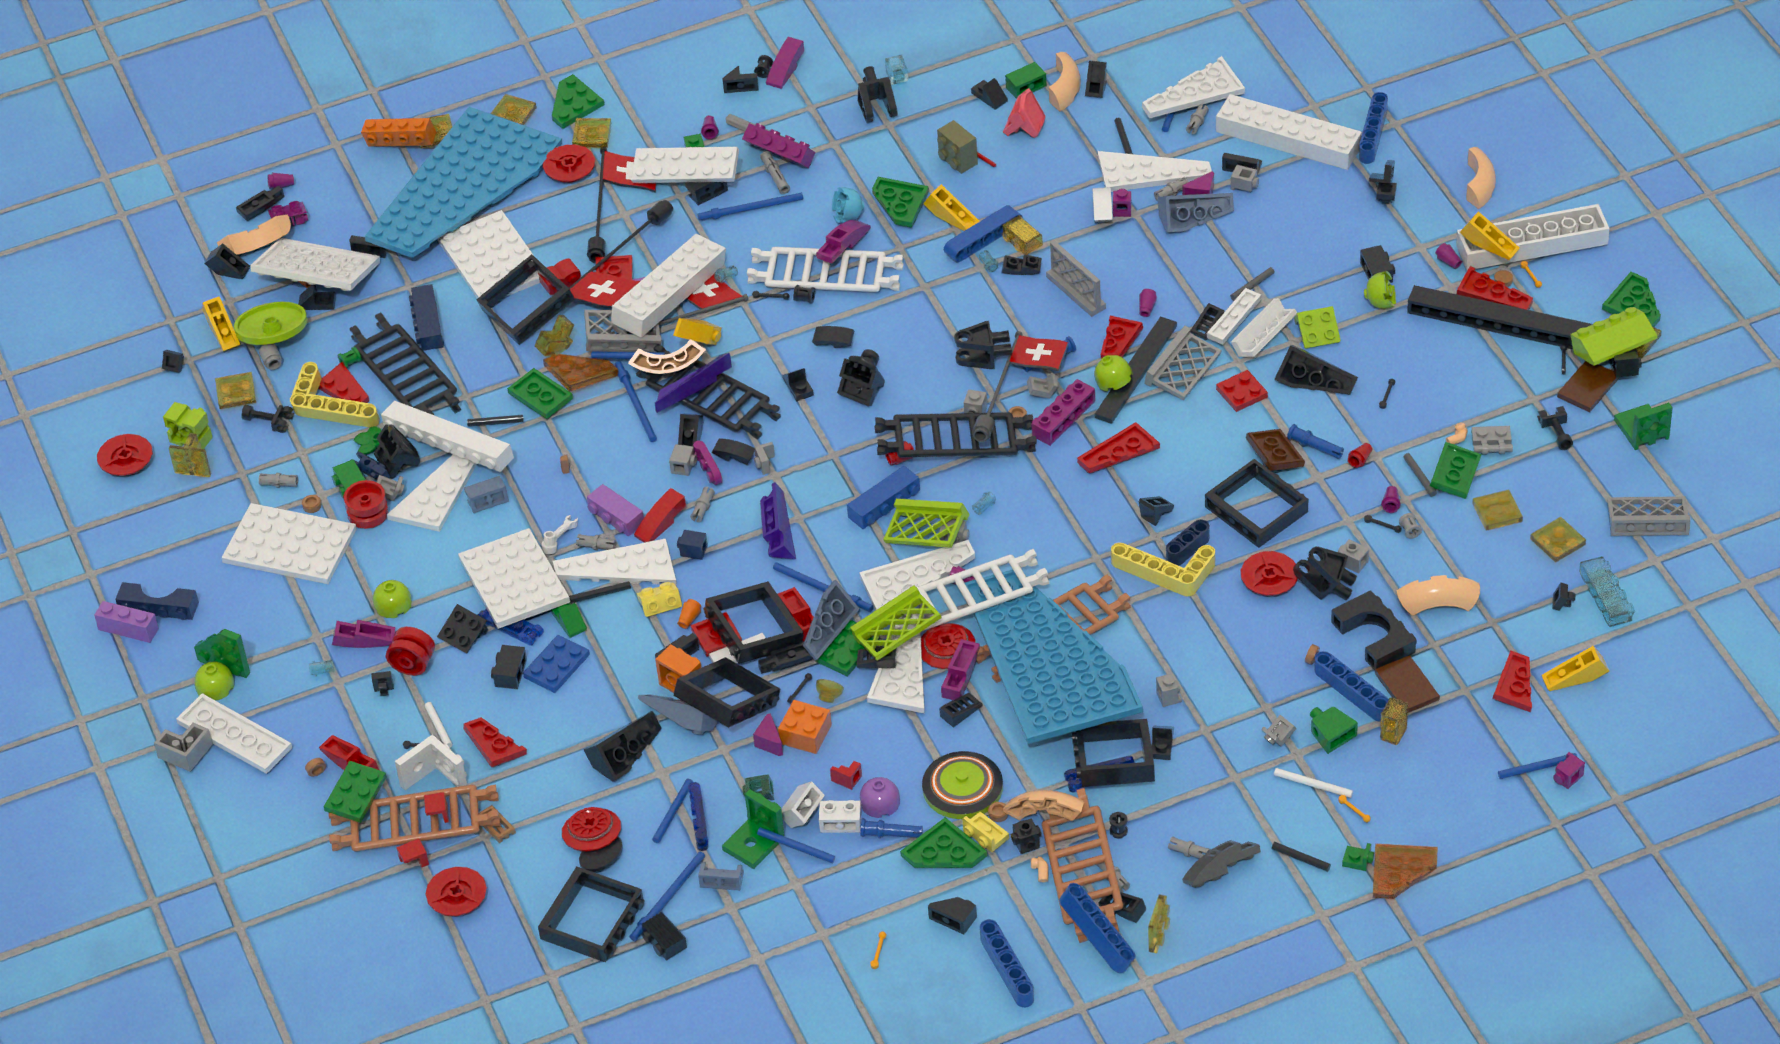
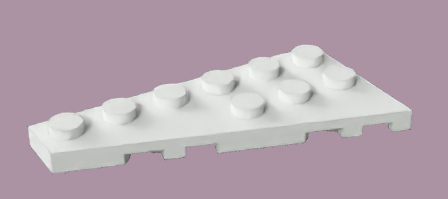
[1142,56,1245,118]
[1098,151,1212,192]
[387,454,477,532]
[553,539,677,585]
[859,540,975,611]
[867,614,925,714]

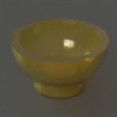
[816,679,844,703]

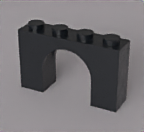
[1331,590,1417,671]

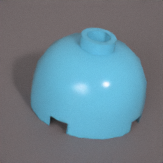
[832,187,864,223]

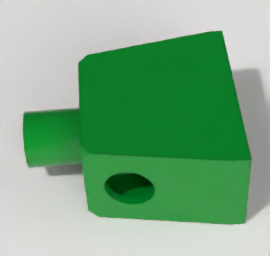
[1310,707,1358,754]

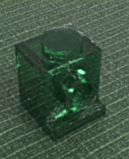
[742,774,774,800]

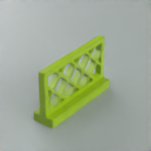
[883,499,970,548]
[850,585,942,661]

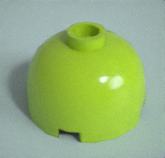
[1364,271,1396,309]
[1094,355,1133,391]
[373,580,412,618]
[195,662,234,700]

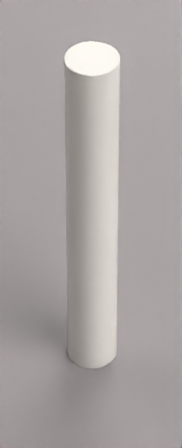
[424,702,453,748]

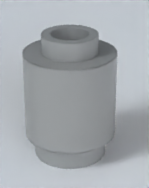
[259,344,282,370]

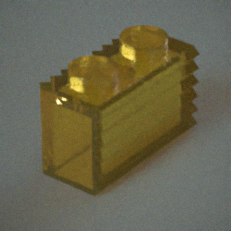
[1002,215,1043,255]
[1380,697,1408,745]

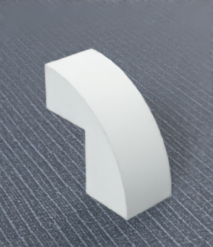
[1092,187,1112,222]

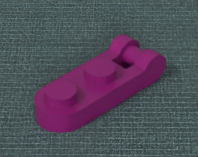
[693,440,722,485]

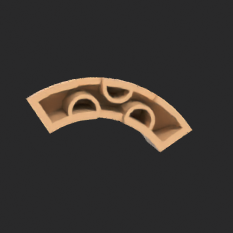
[1049,52,1081,111]
[1466,147,1496,209]
[217,214,291,255]
[628,339,705,374]
[1396,575,1480,616]
[1003,790,1084,821]

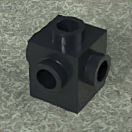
[1010,818,1042,854]

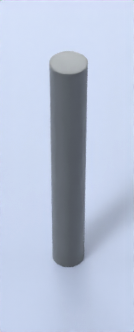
[1230,267,1275,301]
[1403,453,1437,497]

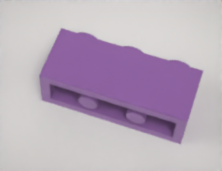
[587,484,644,537]
[94,601,159,643]

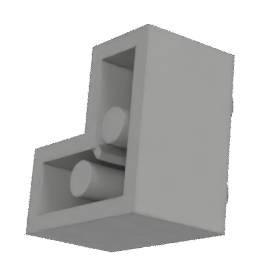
[154,723,213,772]

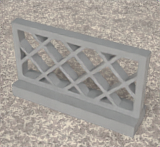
[1046,240,1106,317]
[584,310,661,352]
[1144,325,1222,401]
[1607,496,1690,536]

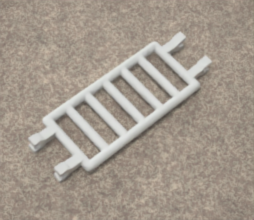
[747,247,903,292]
[882,549,1050,637]

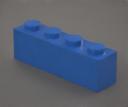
[847,466,920,529]

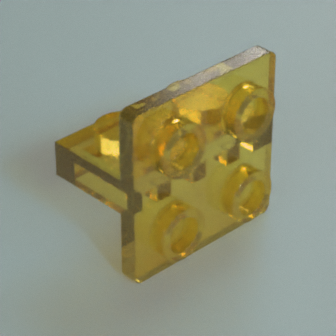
[169,433,211,477]

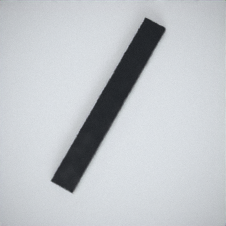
[1095,316,1177,424]

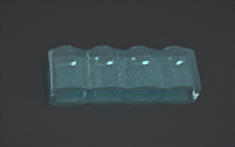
[1579,556,1635,627]

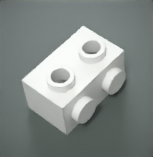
[781,781,825,828]
[819,800,862,833]

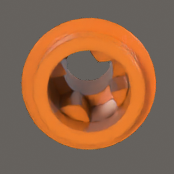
[677,599,701,629]

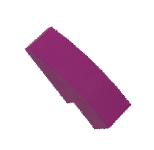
[766,37,804,89]
[332,620,395,648]
[941,639,980,700]

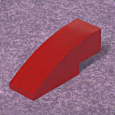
[634,488,686,543]
[778,587,814,642]
[319,735,379,770]

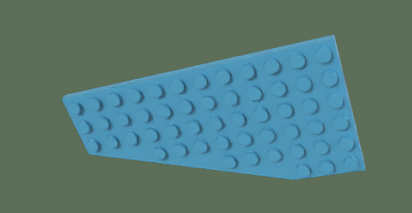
[365,107,562,258]
[965,570,1143,744]

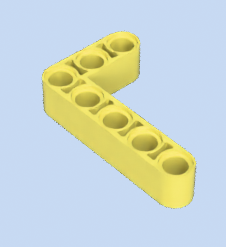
[290,362,380,427]
[1111,543,1215,596]

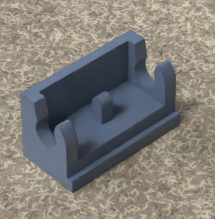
[464,476,509,513]
[698,862,744,891]

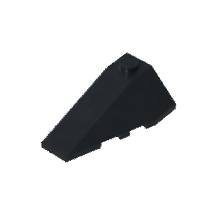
[1275,345,1358,394]
[584,711,661,782]

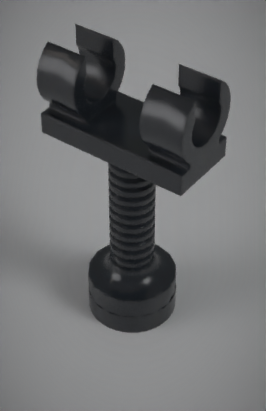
[241,405,294,433]
[1537,406,1573,450]

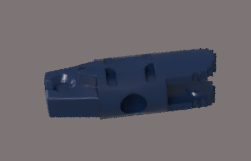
[351,451,390,479]

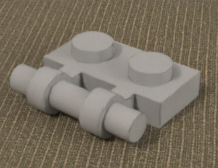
[1471,426,1513,455]

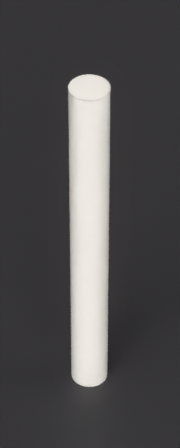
[1274,768,1353,798]

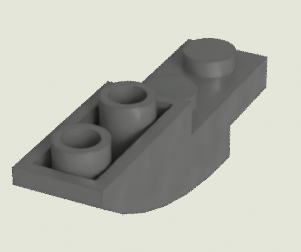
[1182,840,1261,887]

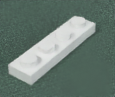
[1207,288,1261,345]

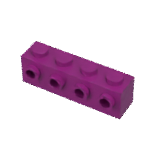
[742,123,816,169]
[1031,379,1095,446]

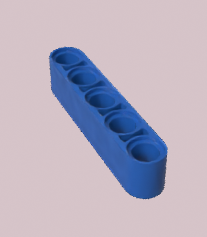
[1359,92,1388,164]
[943,205,1023,262]
[1314,651,1390,722]
[1059,883,1135,973]
[980,919,1034,1008]

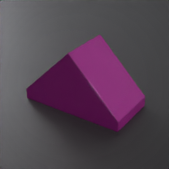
[1182,171,1214,195]
[753,713,783,756]

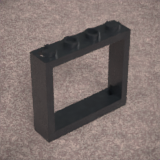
[476,254,575,345]
[1205,459,1309,548]
[703,581,803,664]
[673,657,780,728]
[1072,719,1155,787]
[538,866,645,963]

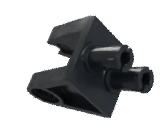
[857,66,898,123]
[954,321,1012,369]
[1293,546,1357,600]

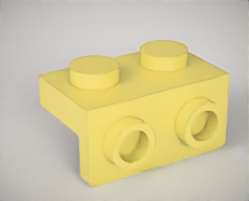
[637,582,682,617]
[963,812,1009,852]

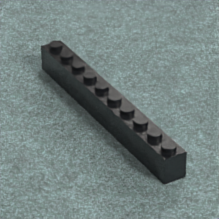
[1407,285,1593,349]

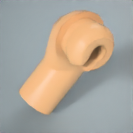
[1446,422,1468,445]
[1031,856,1048,882]

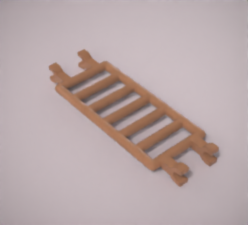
[976,574,1131,683]
[329,784,501,851]
[1042,788,1123,943]

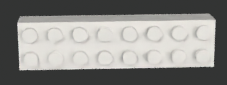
[1216,94,1362,170]
[1456,204,1610,270]
[611,234,726,337]

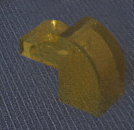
[535,315,574,356]

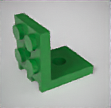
[1614,403,1673,450]
[722,789,785,869]

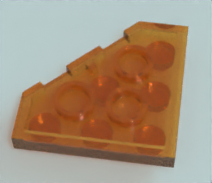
[543,354,618,392]
[1373,844,1438,899]

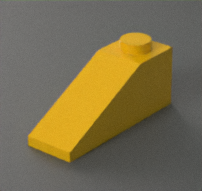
[923,184,980,231]
[1459,211,1520,260]
[202,296,241,352]
[673,318,722,345]
[1542,646,1609,691]

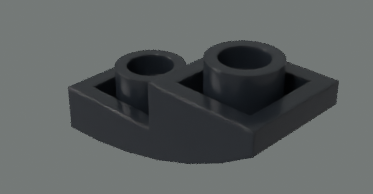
[1002,254,1042,275]
[812,326,855,348]
[711,438,755,465]

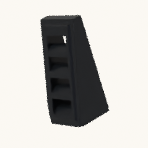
[1190,303,1225,340]
[857,646,897,668]
[939,693,983,727]
[1098,892,1146,923]

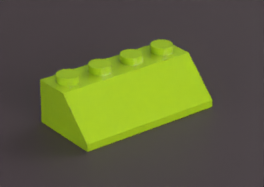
[1571,307,1658,366]

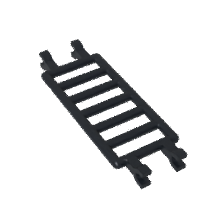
[349,312,461,415]
[636,344,781,439]
[874,412,1037,458]

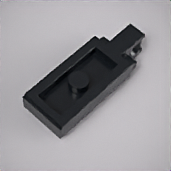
[236,186,284,221]
[758,641,813,674]

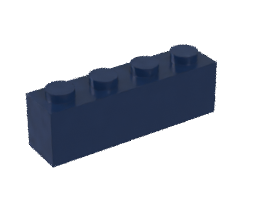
[409,284,443,351]

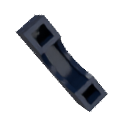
[115,582,199,620]

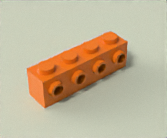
[361,118,437,147]

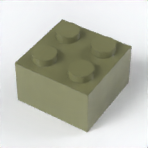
[937,120,978,174]

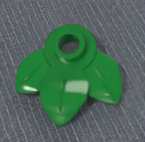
[354,426,382,454]

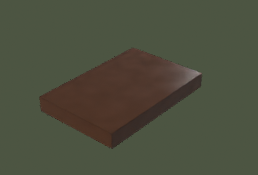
[1557,361,1619,412]
[1246,429,1305,471]
[1375,655,1440,715]

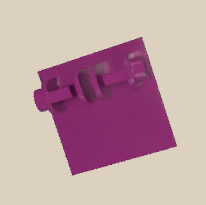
[268,201,308,226]

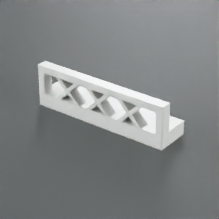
[1231,298,1297,357]

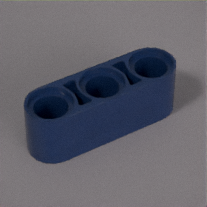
[1166,519,1210,566]

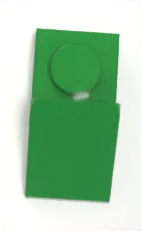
[551,603,587,638]

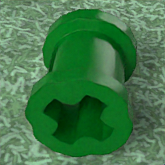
[337,347,362,368]

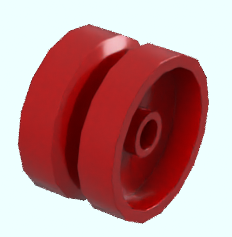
[344,480,389,529]
[385,626,435,676]

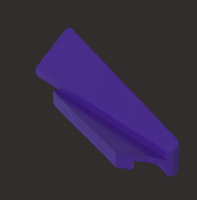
[655,353,732,413]
[760,482,796,559]

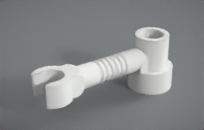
[542,515,578,554]

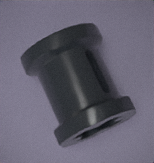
[754,55,773,78]
[793,285,816,303]
[1109,812,1128,839]

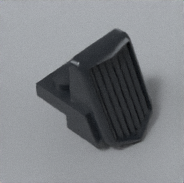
[837,356,885,406]
[374,424,420,479]

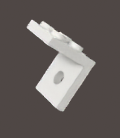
[395,735,467,790]

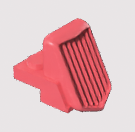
[1003,88,1046,138]

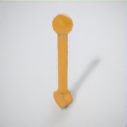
[1521,261,1542,288]
[1338,795,1371,822]
[870,931,887,969]

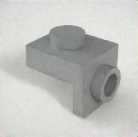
[1027,373,1058,399]
[754,442,775,475]
[376,475,404,501]
[1261,715,1297,747]

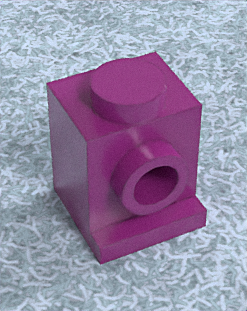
[1113,189,1132,217]
[1553,752,1585,789]

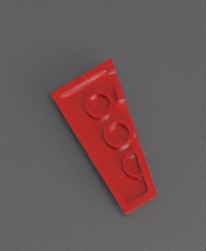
[1457,266,1533,310]
[1077,422,1160,473]

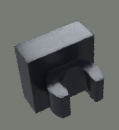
[1376,183,1397,204]
[162,350,184,372]
[1552,582,1576,611]
[371,671,394,696]

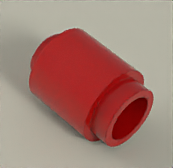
[885,441,914,465]

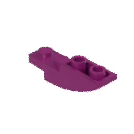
[816,220,871,264]

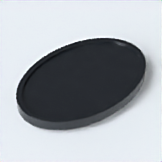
[579,837,623,872]

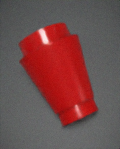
[1348,443,1373,468]

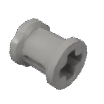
[1399,513,1422,539]

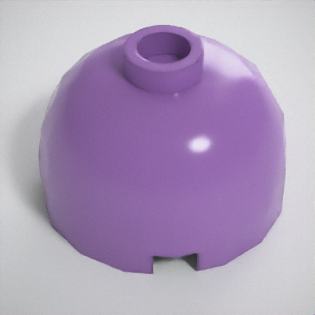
[860,777,900,818]

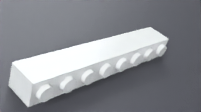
[381,401,514,472]

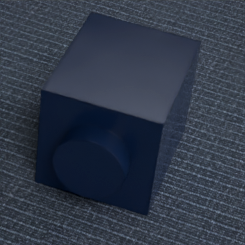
[677,530,708,560]

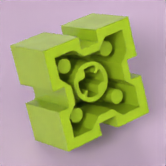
[163,402,213,453]

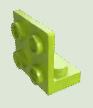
[1294,306,1341,349]

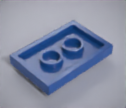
[523,635,590,693]

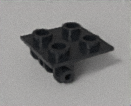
[437,604,488,654]

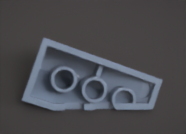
[1158,193,1234,232]
[803,580,859,660]
[638,694,718,734]

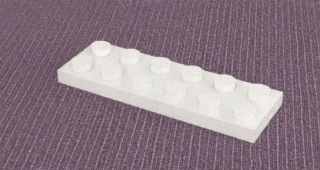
[631,147,739,183]
[176,694,292,774]

